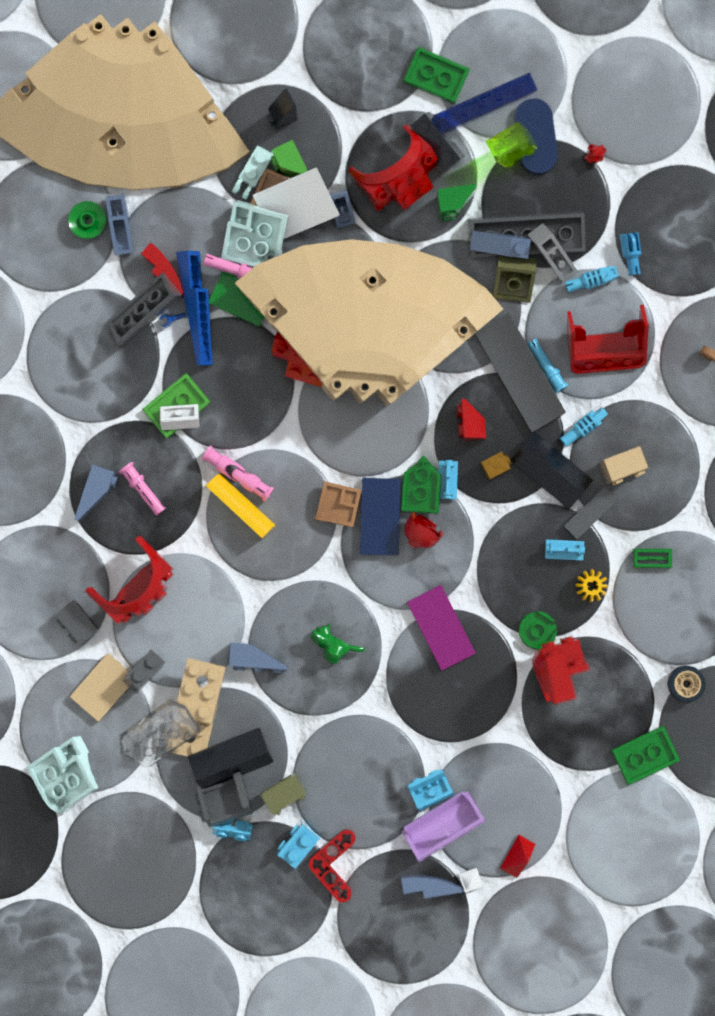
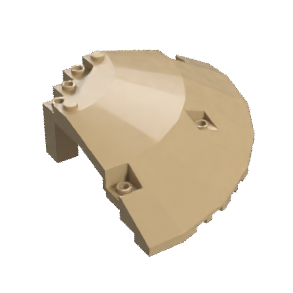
[0,14,250,191]
[235,239,503,407]

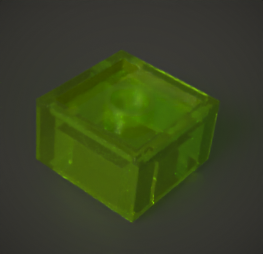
[485,121,537,168]

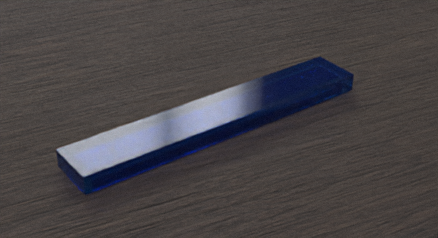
[433,72,538,133]

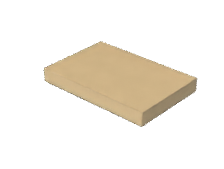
[70,653,130,722]

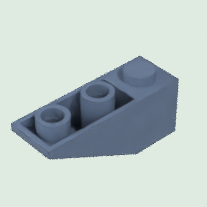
[229,643,288,673]

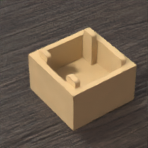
[599,446,648,486]

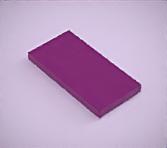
[407,585,476,671]

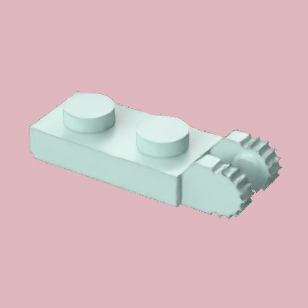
[232,145,273,200]

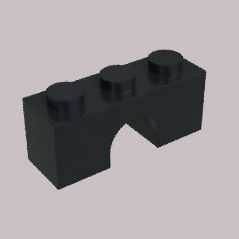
[410,112,465,171]

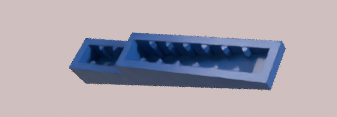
[176,250,213,365]

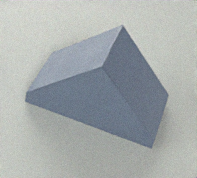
[330,190,355,229]

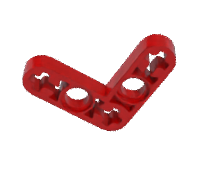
[309,829,355,903]

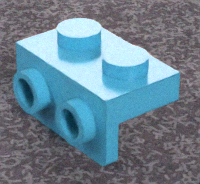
[407,769,454,812]

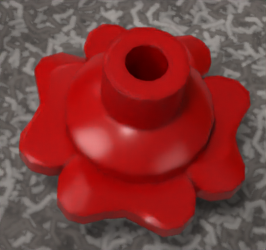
[585,144,607,163]

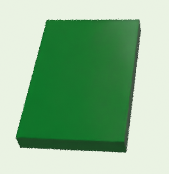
[403,47,470,105]
[209,271,264,327]
[611,725,680,785]

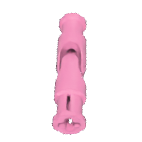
[201,446,274,502]

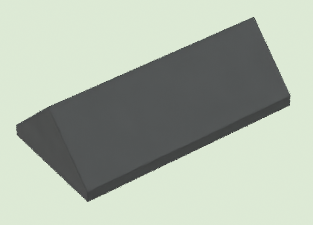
[107,272,182,346]

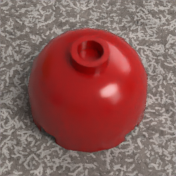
[404,512,444,549]

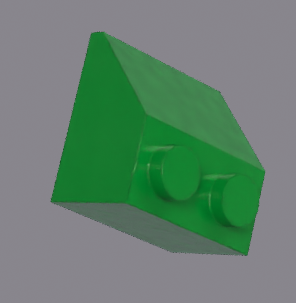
[436,184,476,221]

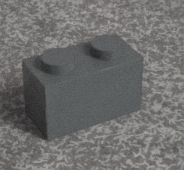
[56,600,100,645]
[123,649,165,694]

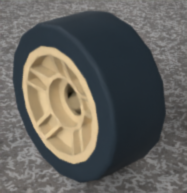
[667,665,706,702]

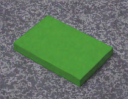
[142,373,211,439]

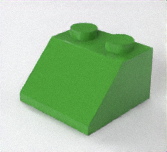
[270,140,308,178]

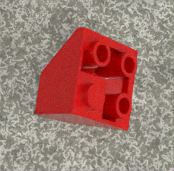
[456,399,486,441]

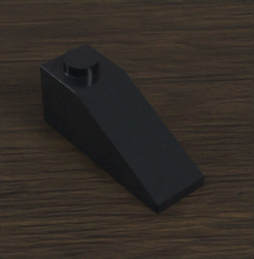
[267,88,298,130]

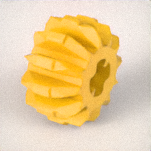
[575,570,608,602]

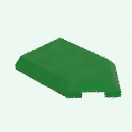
[401,456,442,514]

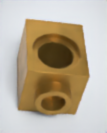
[480,452,511,480]

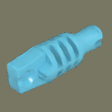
[565,266,618,293]
[559,407,608,447]

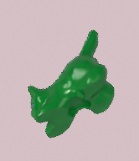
[310,623,365,664]

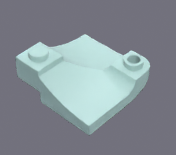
[221,200,288,267]
[27,736,98,813]

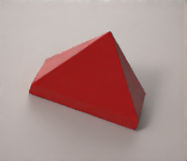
[500,834,536,878]

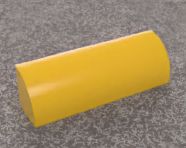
[206,473,276,539]

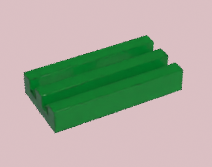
[633,548,672,568]

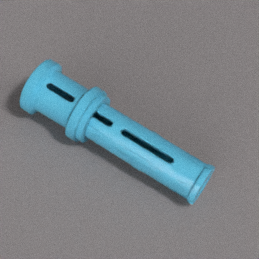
[527,338,569,394]

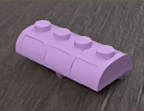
[402,791,486,863]

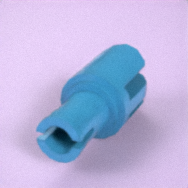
[620,232,641,276]

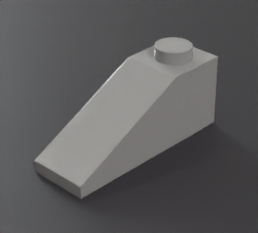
[528,223,578,282]

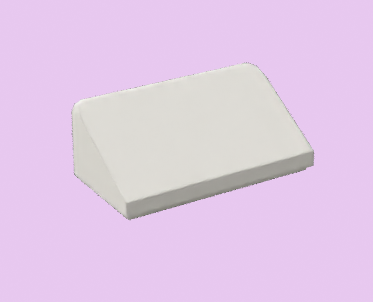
[160,404,200,430]

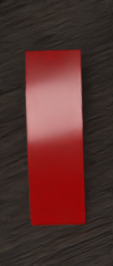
[141,242,184,298]

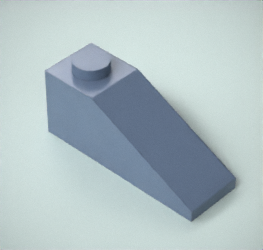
[470,231,531,259]
[74,465,118,521]

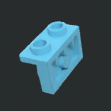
[277,824,320,869]

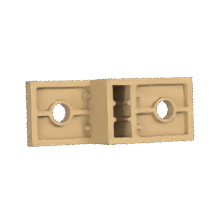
[167,658,226,757]

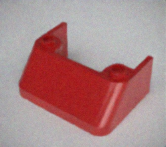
[567,305,649,374]

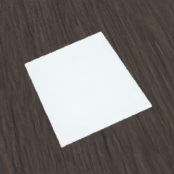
[253,167,340,239]

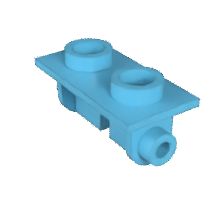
[438,460,458,500]
[545,539,585,561]
[212,820,253,842]

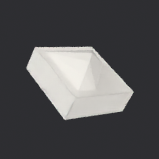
[459,867,483,893]

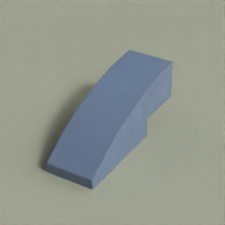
[105,193,134,255]
[401,875,462,899]

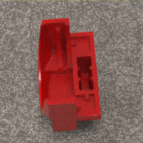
[348,125,438,211]
[271,331,323,387]
[85,536,174,624]
[532,636,589,704]

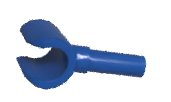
[159,312,187,327]

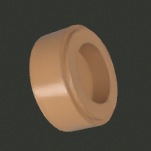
[700,346,715,362]

